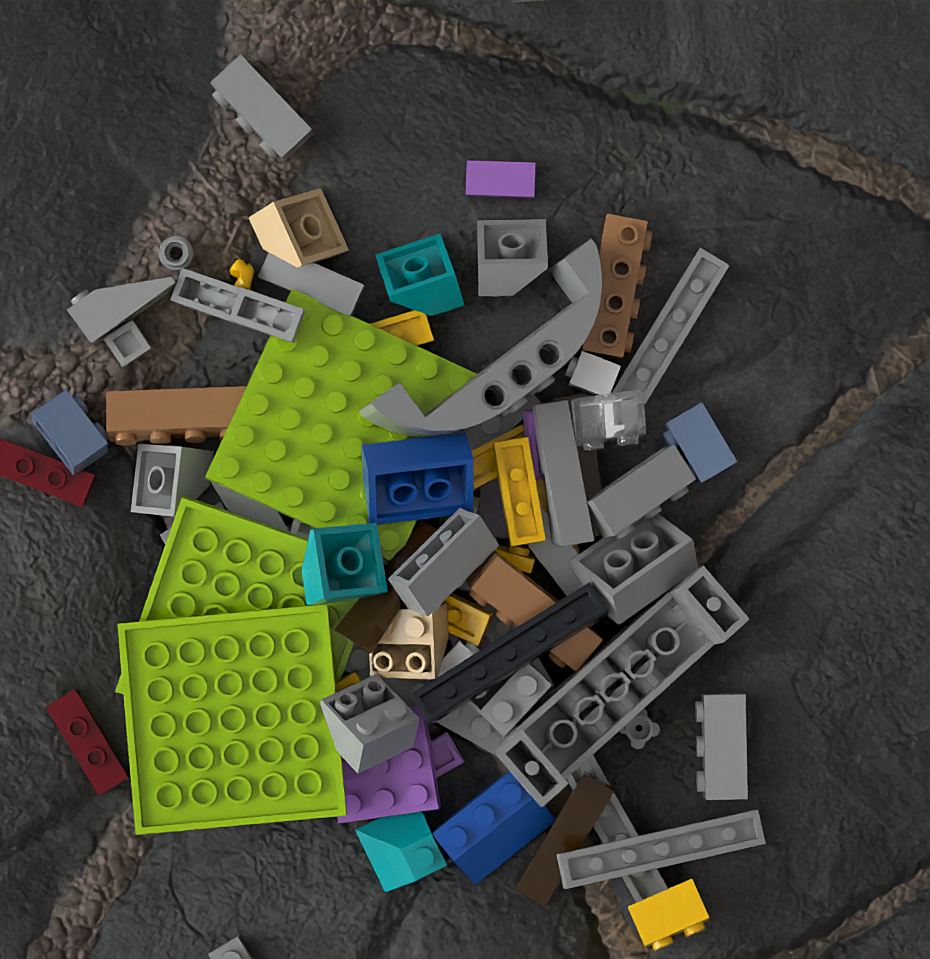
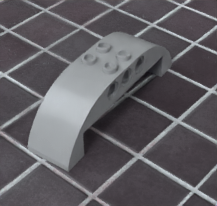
[359,239,602,437]
[494,566,749,807]

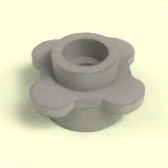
[619,709,660,749]

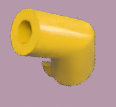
[230,259,254,290]

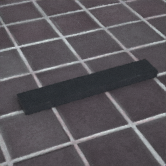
[410,582,609,726]

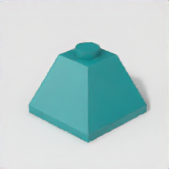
[375,234,464,316]
[302,523,388,606]
[355,811,447,892]

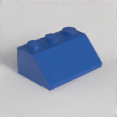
[362,433,473,525]
[432,770,556,885]

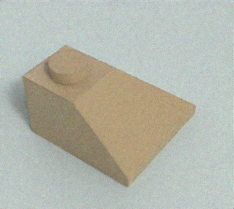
[249,188,349,268]

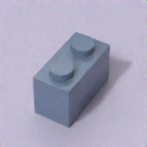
[32,389,109,476]
[662,402,737,484]

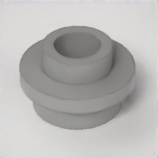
[159,236,194,271]

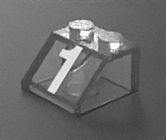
[569,389,646,451]

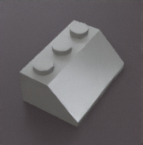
[569,513,699,624]

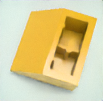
[628,879,709,951]

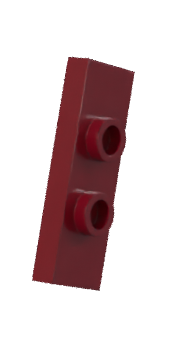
[0,438,96,507]
[46,689,130,796]

